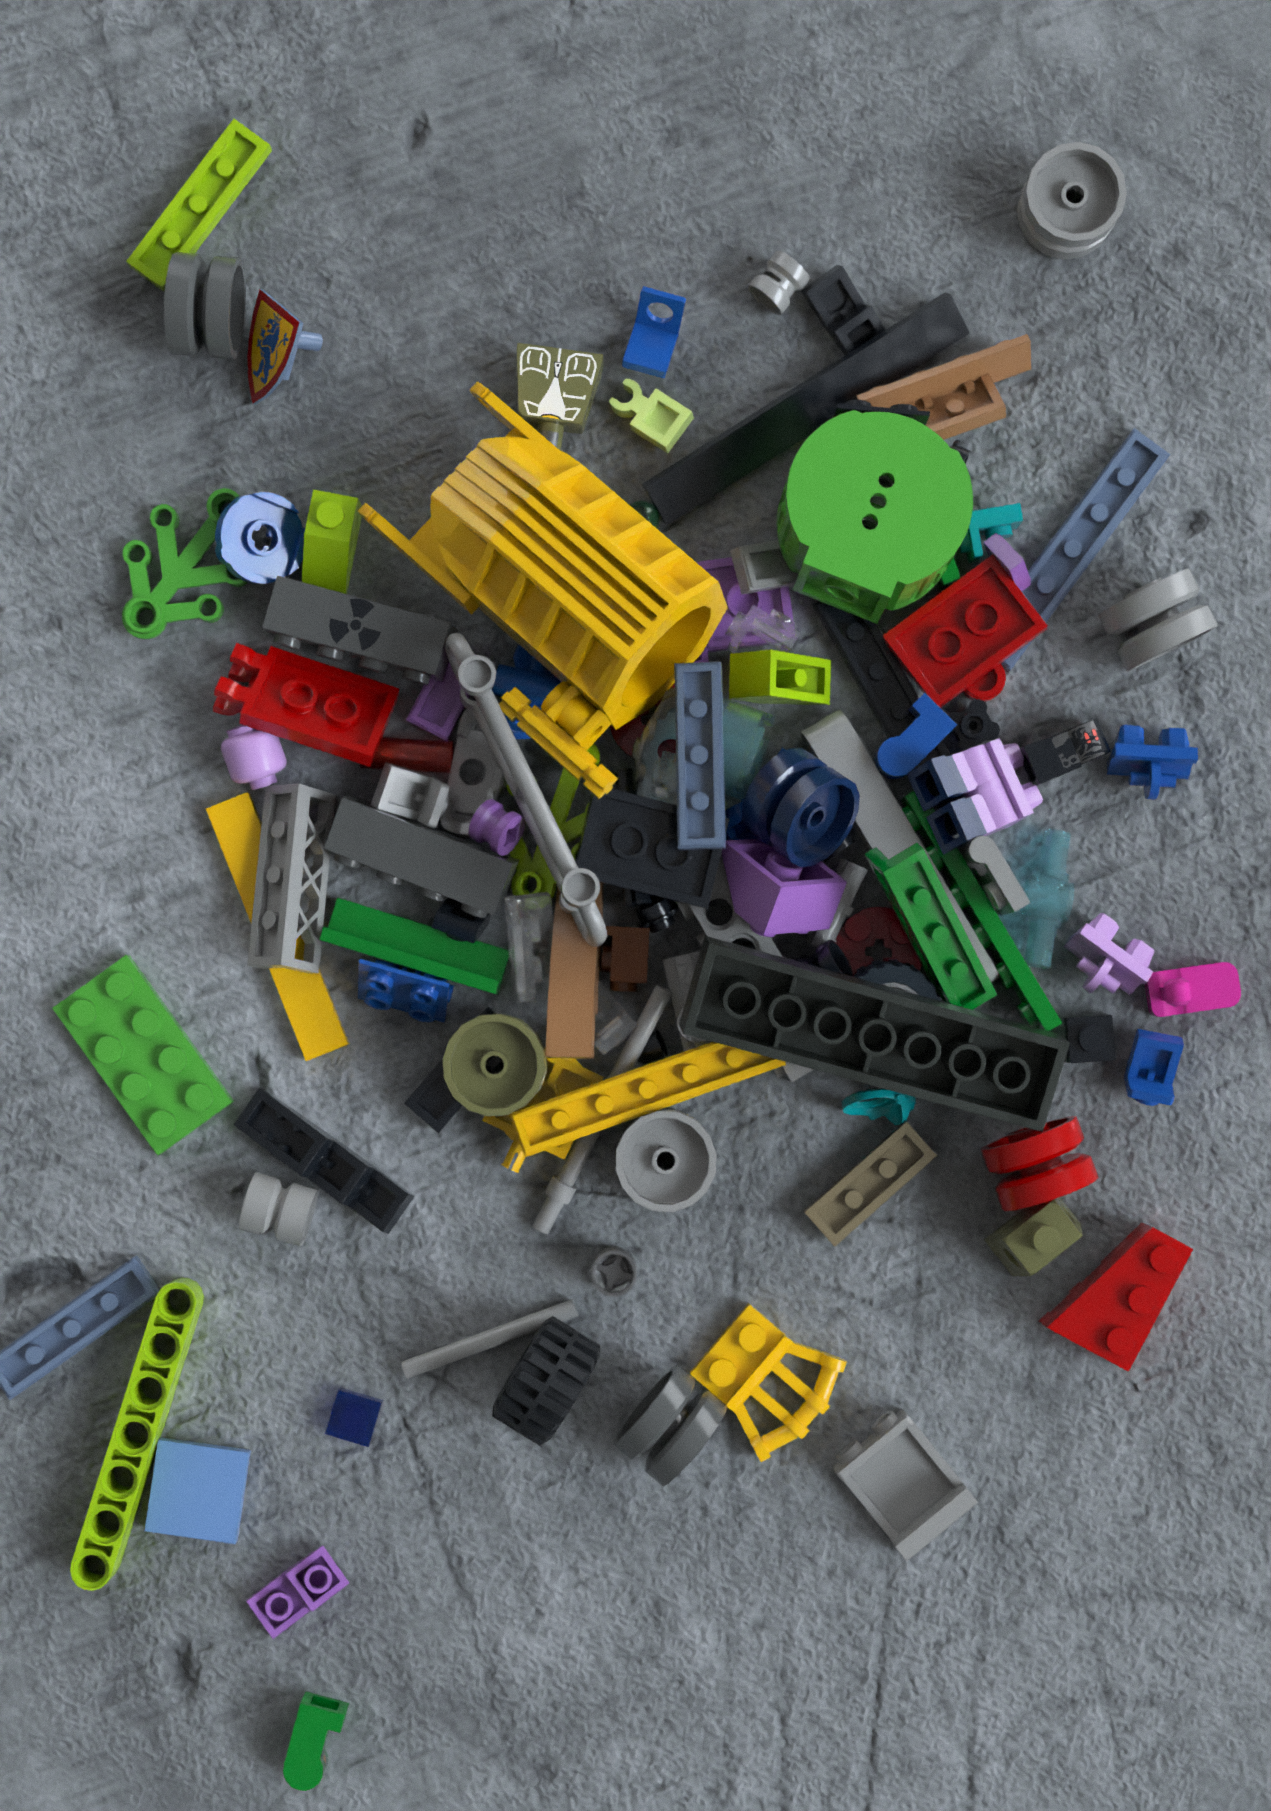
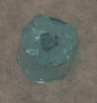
[723,697,775,801]

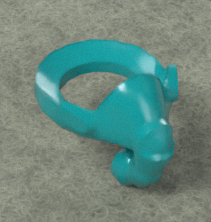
[842,1088,916,1125]

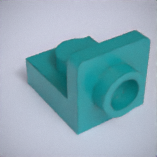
[958,503,1024,564]

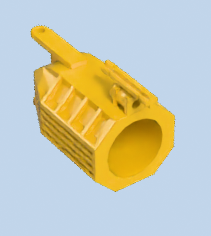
[358,382,728,799]

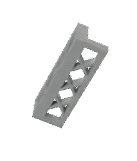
[247,783,336,974]

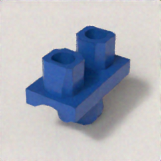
[1107,725,1198,800]

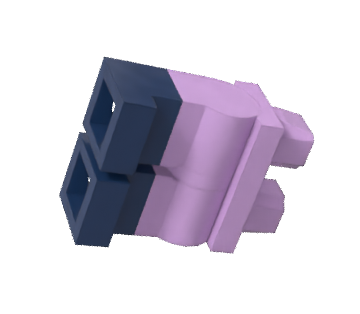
[907,738,1043,855]

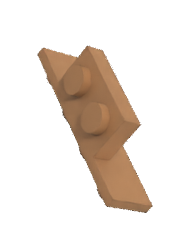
[857,334,1031,440]

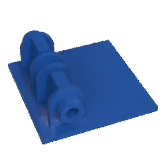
[358,959,454,1023]

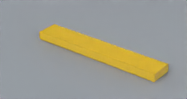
[206,792,350,1061]
[509,1042,786,1157]

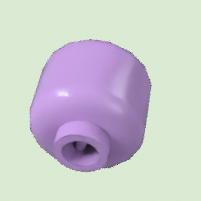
[221,725,287,790]

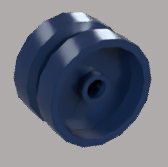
[742,748,860,867]

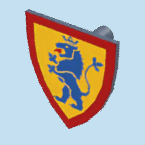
[247,289,323,405]

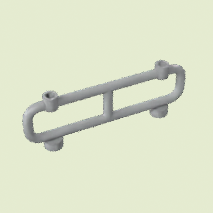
[445,633,607,947]

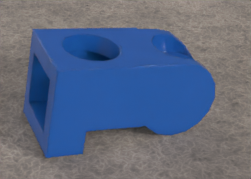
[874,693,957,779]

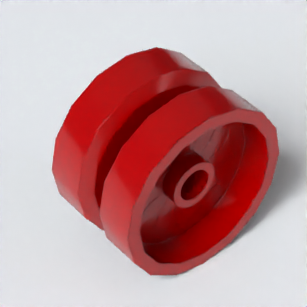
[980,1116,1099,1211]

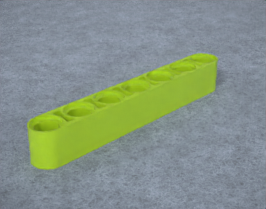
[70,1277,204,1591]

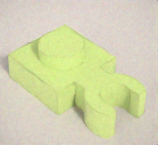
[609,379,694,454]

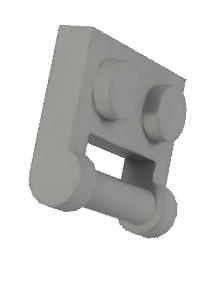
[958,836,1031,916]

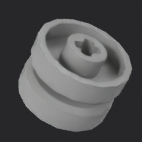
[1017,142,1127,260]
[1098,569,1219,672]
[615,1108,717,1212]

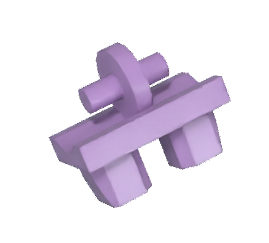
[1064,913,1154,995]

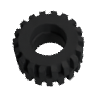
[492,1316,600,1446]

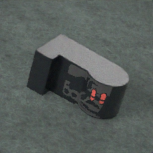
[1020,718,1111,786]

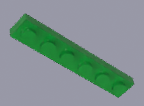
[900,791,1062,1031]

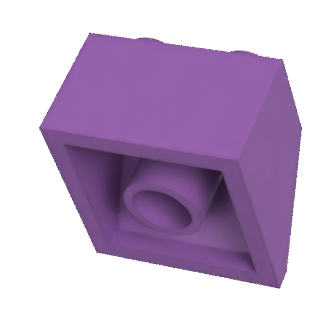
[721,839,847,937]

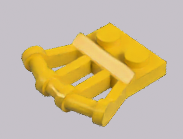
[690,1303,847,1462]

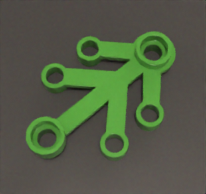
[122,488,248,640]

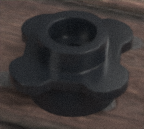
[948,699,1000,751]

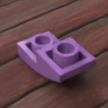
[246,1545,349,1639]

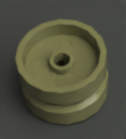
[443,1014,548,1117]

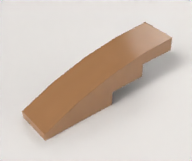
[545,882,604,1059]

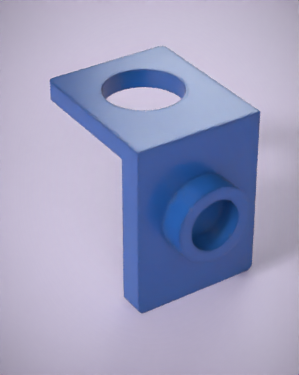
[622,286,686,378]

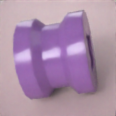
[468,799,525,856]

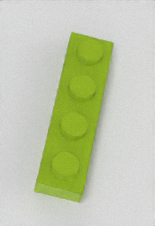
[126,118,272,292]

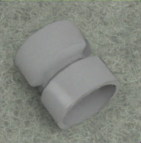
[239,1172,318,1247]

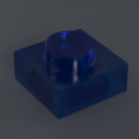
[325,1387,384,1447]

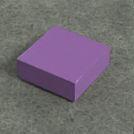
[983,533,1031,592]

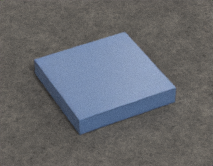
[145,1437,251,1544]

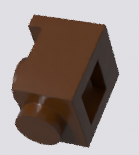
[602,926,650,992]

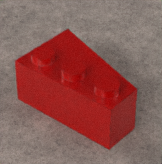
[1039,1223,1193,1372]

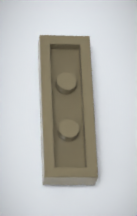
[803,1121,937,1247]

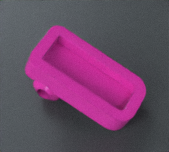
[1145,962,1241,1017]

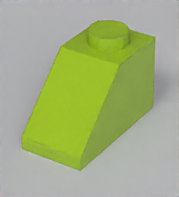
[302,489,362,594]
[729,649,831,705]

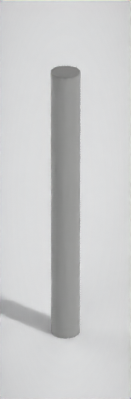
[401,1299,579,1379]

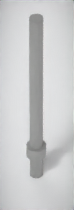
[532,985,672,1234]

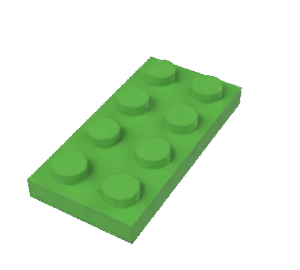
[52,955,235,1156]

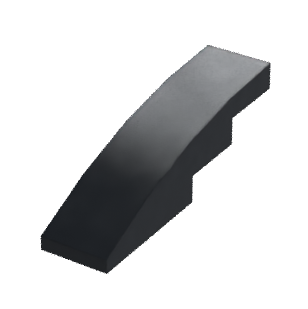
[234,1087,415,1234]

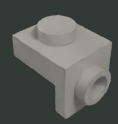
[371,762,449,828]

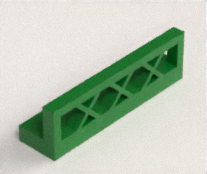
[865,843,997,1010]
[319,898,511,994]

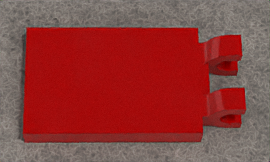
[213,643,400,767]

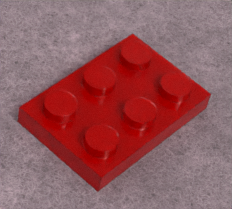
[882,554,1048,708]

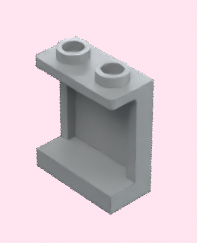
[833,1409,978,1561]

